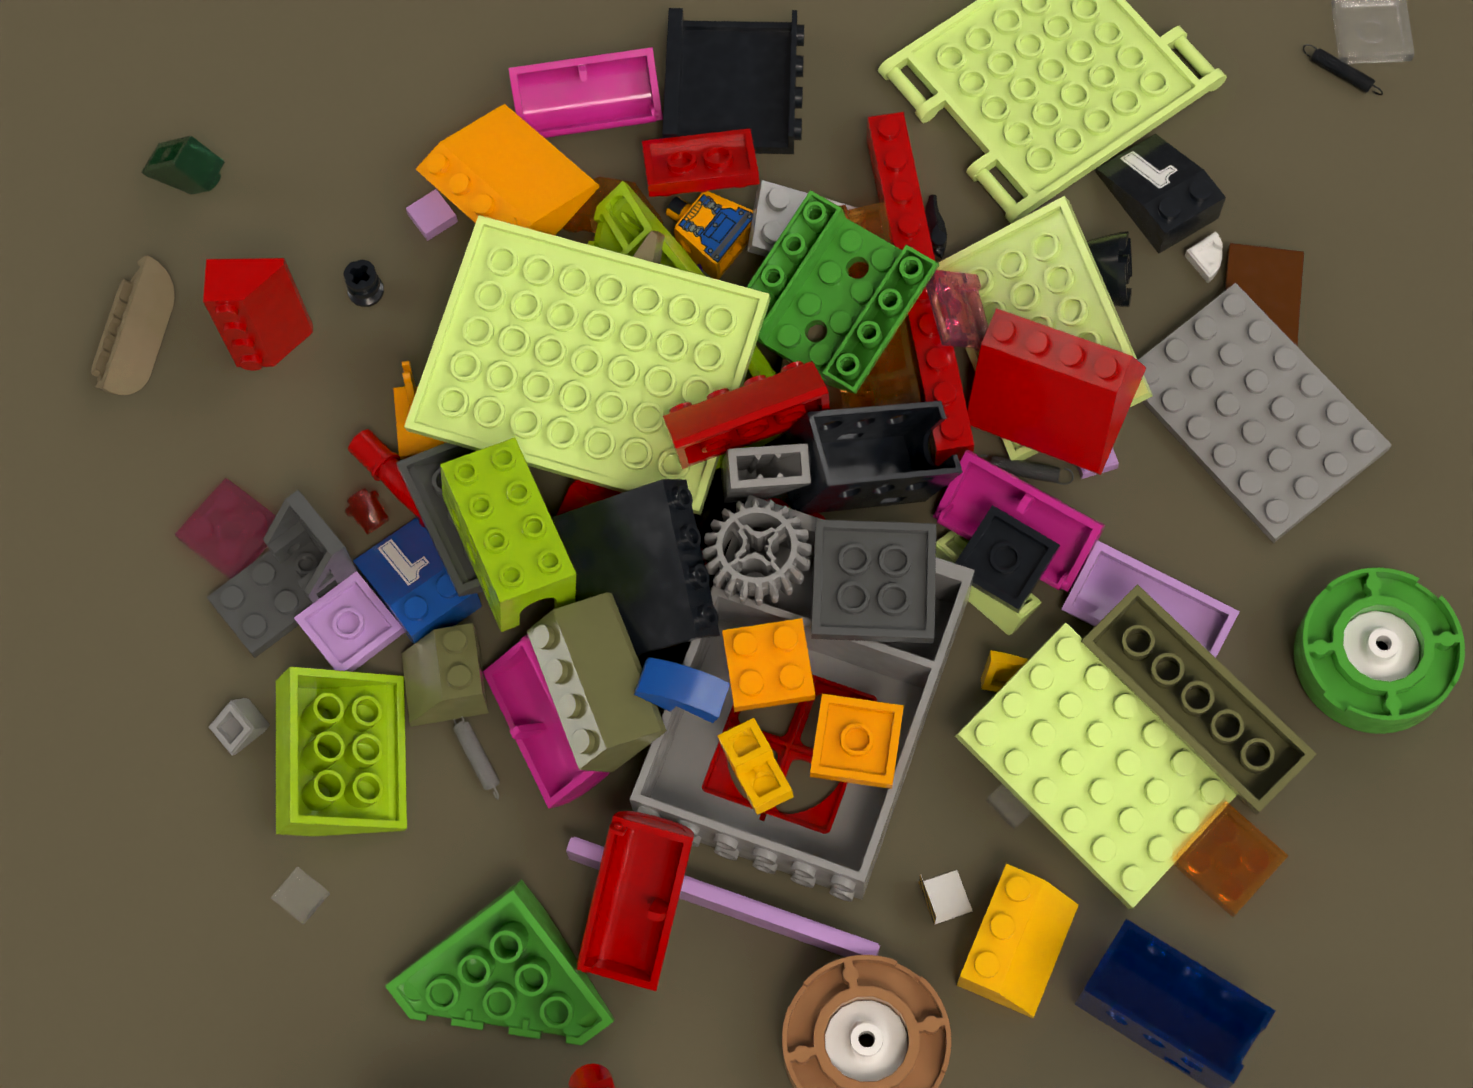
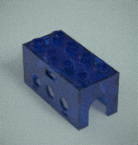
[1075,919,1276,1088]

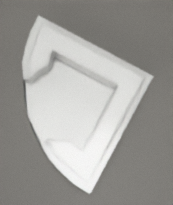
[1185,231,1223,283]

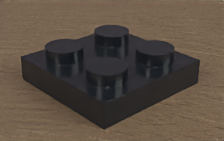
[955,505,1060,613]

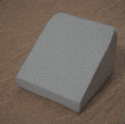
[209,698,270,756]

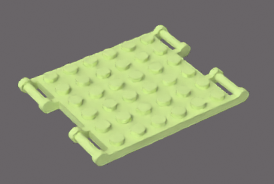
[878,0,1227,224]

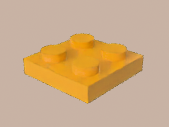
[722,618,815,712]
[810,694,904,789]

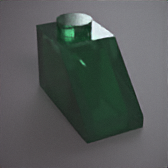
[141,135,225,195]

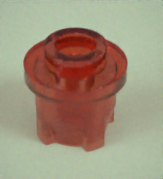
[345,488,389,535]

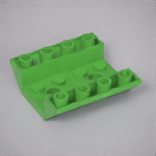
[747,190,939,394]

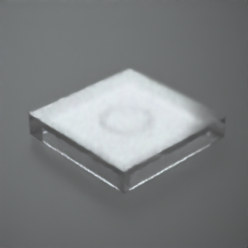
[1331,0,1415,64]

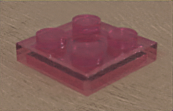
[175,478,276,579]

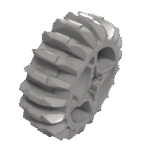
[703,498,812,607]

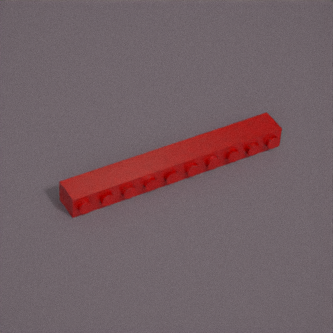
[866,112,975,466]

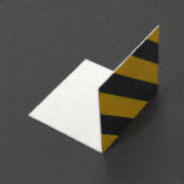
[919,870,973,925]

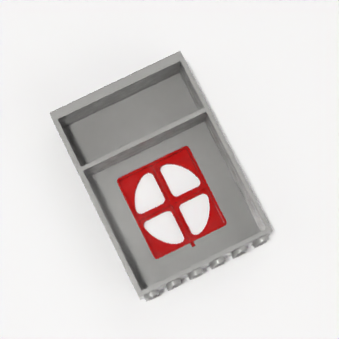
[630,495,975,901]

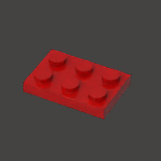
[642,128,760,197]

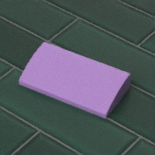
[1061,540,1240,658]

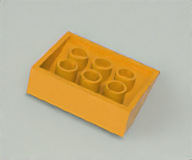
[416,104,600,236]

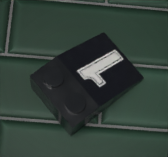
[1095,134,1226,254]

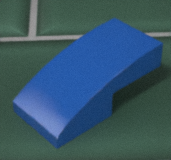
[634,657,730,723]

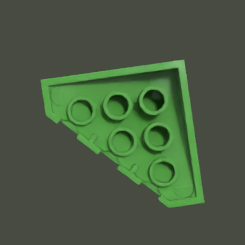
[385,879,615,1045]

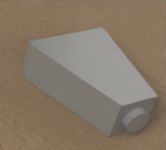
[720,444,811,503]

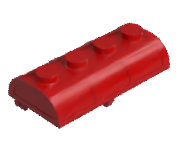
[577,811,694,992]

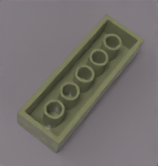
[1081,584,1317,815]

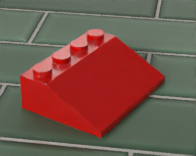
[967,308,1146,475]

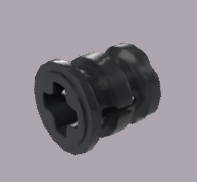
[343,259,384,307]

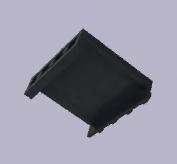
[662,8,804,154]
[552,479,720,657]

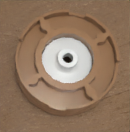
[782,955,952,1088]

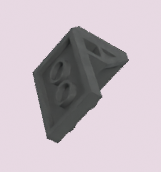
[207,490,357,658]

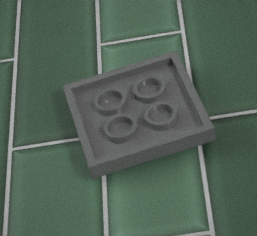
[811,519,936,643]

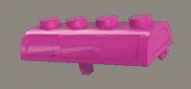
[508,47,663,138]
[933,450,1105,592]
[483,635,609,809]

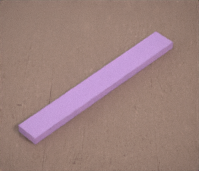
[566,837,880,957]

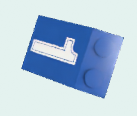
[353,518,482,644]

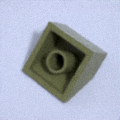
[401,623,489,727]

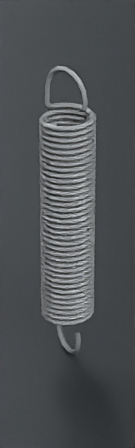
[453,716,500,800]

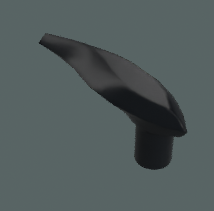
[925,194,947,259]

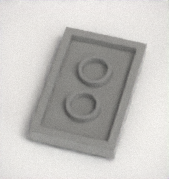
[747,180,865,278]

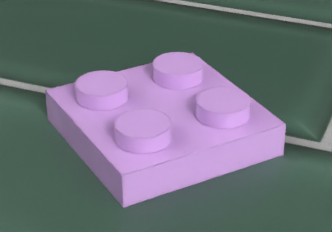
[294,571,405,672]

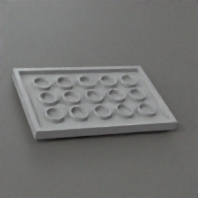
[1138,283,1392,544]

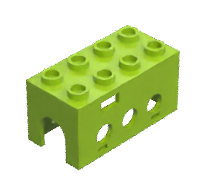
[440,437,576,632]

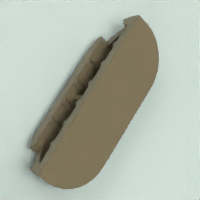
[91,255,175,395]

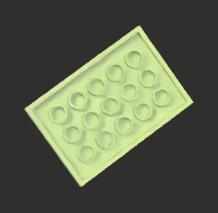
[937,196,1153,461]
[955,623,1237,909]

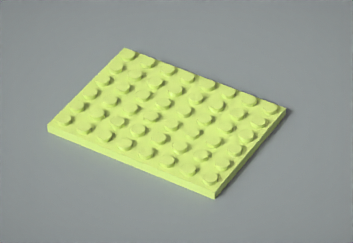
[404,215,771,515]

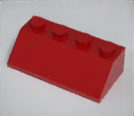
[203,258,313,371]
[663,361,830,469]

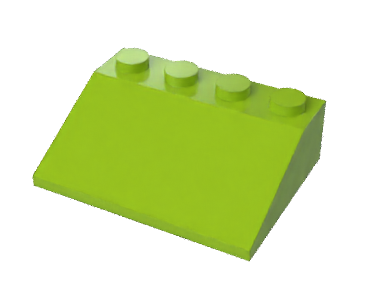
[276,667,407,836]

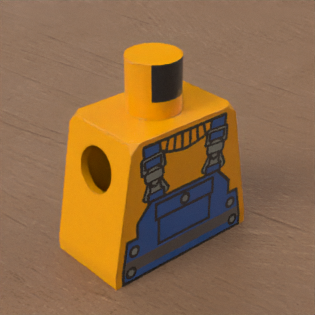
[666,191,753,280]

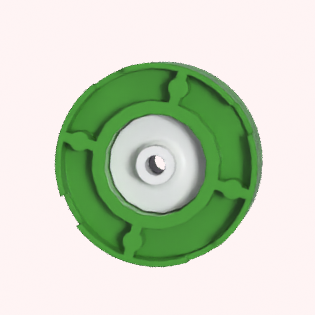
[1294,568,1465,734]

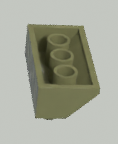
[527,592,667,773]

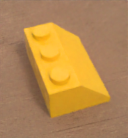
[957,863,1079,1018]

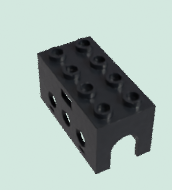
[773,401,963,514]

